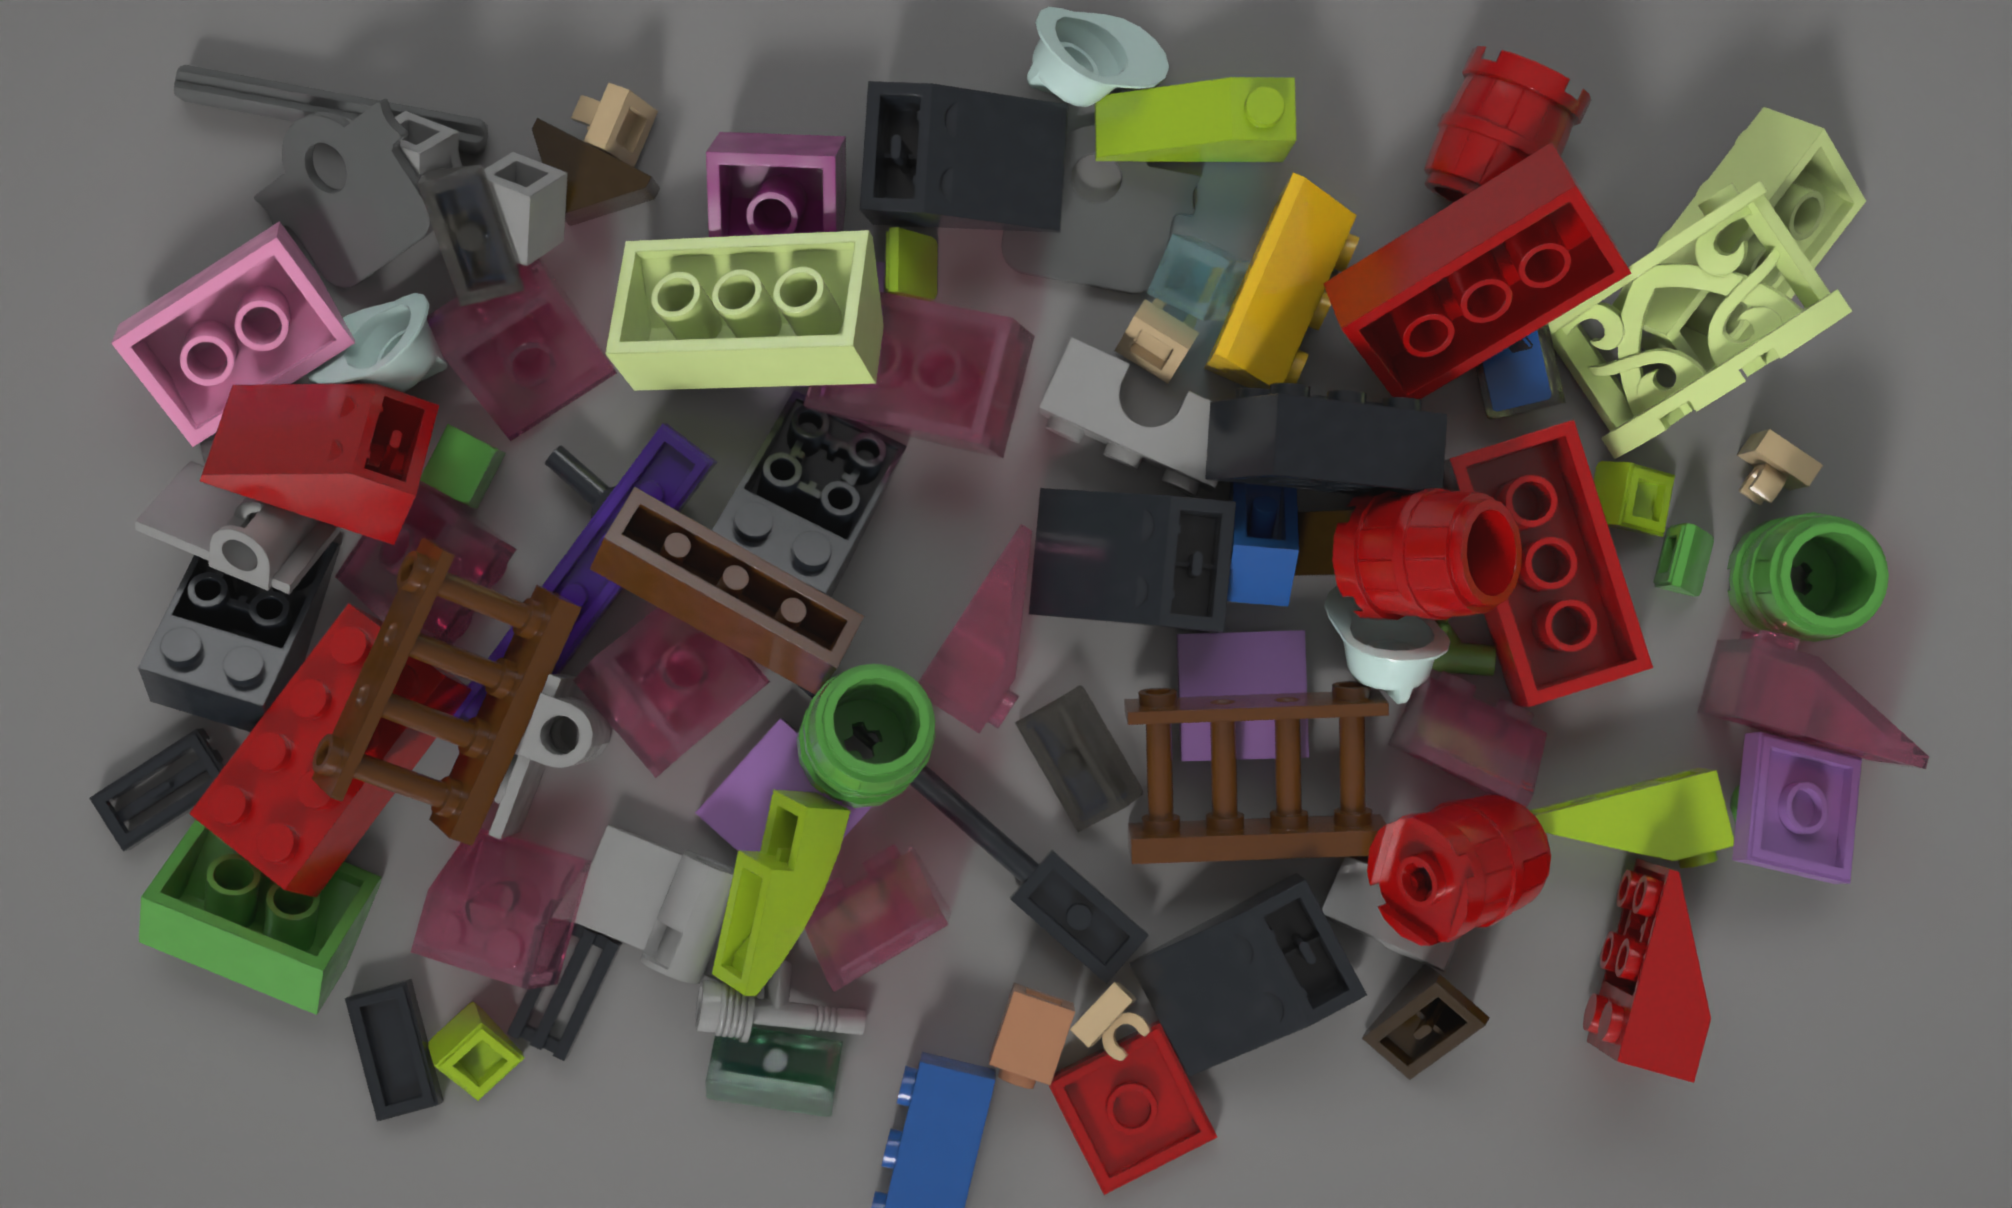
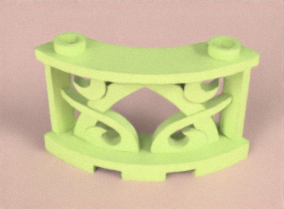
[1537,180,1852,459]

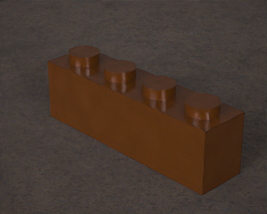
[590,487,865,695]

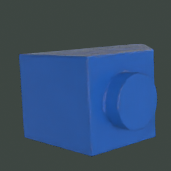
[1227,482,1299,607]

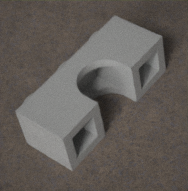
[395,111,567,266]
[1038,337,1218,496]

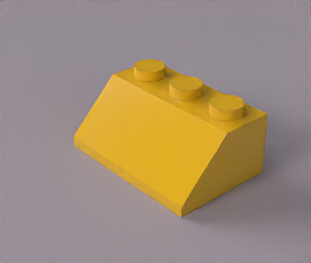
[1204,172,1359,389]

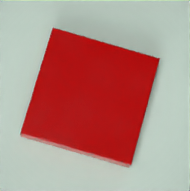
[1049,1020,1217,1195]

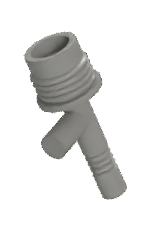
[695,961,866,1043]

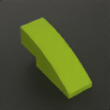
[712,789,851,996]

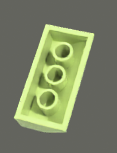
[1612,107,1866,374]
[605,230,884,391]

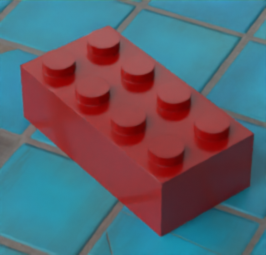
[1323,142,1632,399]
[1443,419,1653,707]
[189,603,472,898]

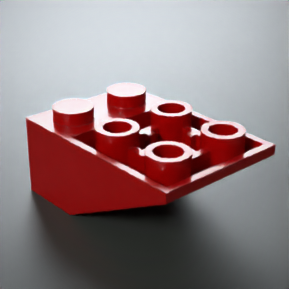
[200,384,439,545]
[1583,858,1711,1083]

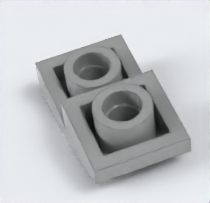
[1322,856,1460,972]

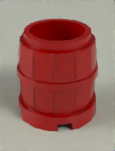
[1424,46,1591,203]
[1332,488,1522,620]
[1367,794,1551,946]

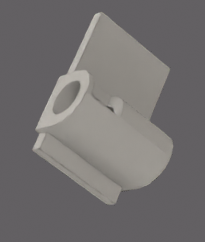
[135,460,340,594]
[488,673,611,839]
[568,824,734,984]

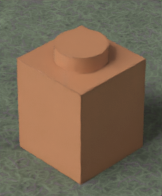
[989,983,1075,1089]

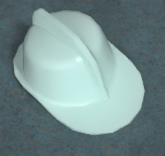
[1027,7,1169,107]
[307,293,449,393]
[1324,586,1450,704]

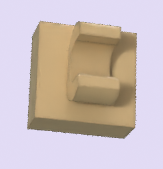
[571,83,658,167]
[1114,295,1199,384]
[1737,429,1823,505]
[1070,982,1151,1061]

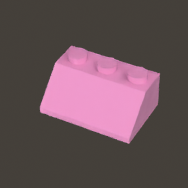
[111,221,355,447]

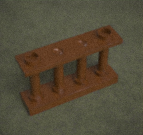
[312,537,582,846]
[1124,681,1389,864]

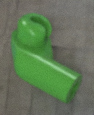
[1432,619,1496,676]

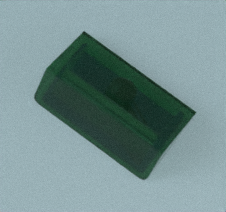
[706,1028,843,1117]

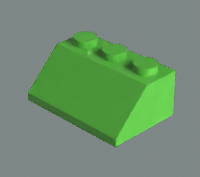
[139,820,382,1015]

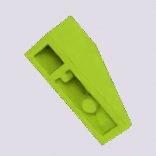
[1094,77,1296,162]
[1529,767,1734,868]

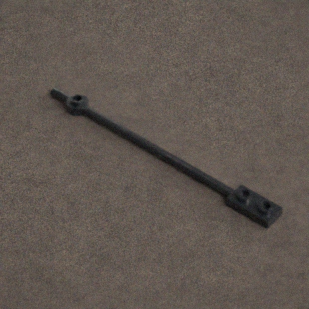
[545,445,1149,984]

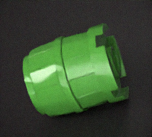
[1727,512,1889,642]
[796,664,935,808]

